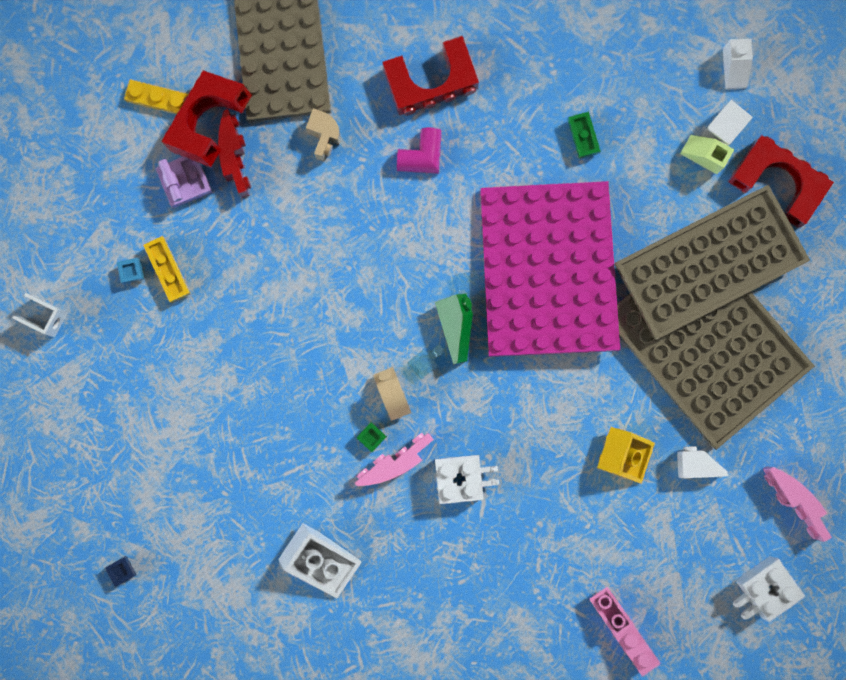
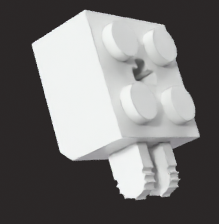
[435,455,499,504]
[733,556,805,622]

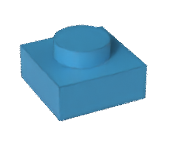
[117,258,144,284]

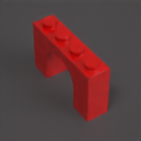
[382,36,479,116]
[161,70,252,167]
[728,135,834,229]

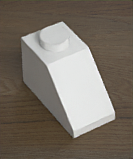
[723,39,753,89]
[677,446,728,478]

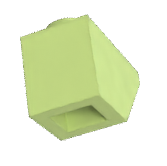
[680,135,734,174]

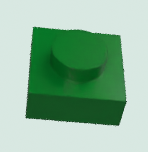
[357,422,387,453]

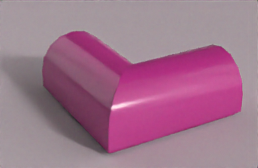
[397,127,442,174]

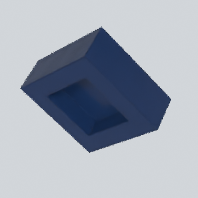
[105,556,137,587]

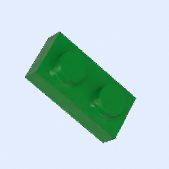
[567,111,601,159]

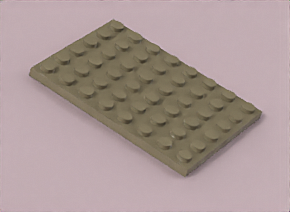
[617,291,815,450]

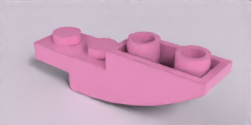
[355,433,434,486]
[763,466,832,542]
[589,587,661,677]

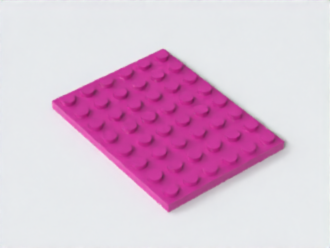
[480,181,620,357]

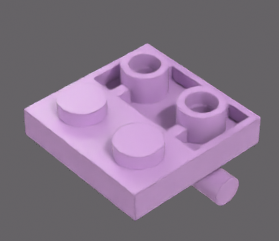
[156,157,212,208]

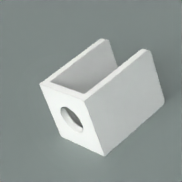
[701,100,753,146]
[12,293,68,337]

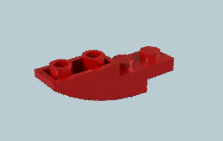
[218,109,251,198]

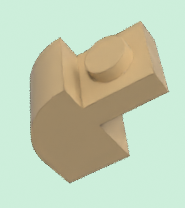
[306,108,341,162]
[373,367,411,421]

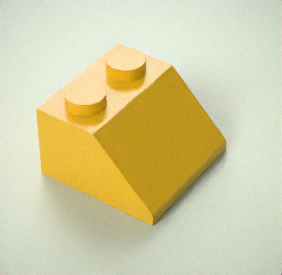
[597,427,655,484]

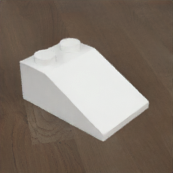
[278,523,361,598]

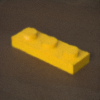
[124,79,189,114]
[143,236,191,303]

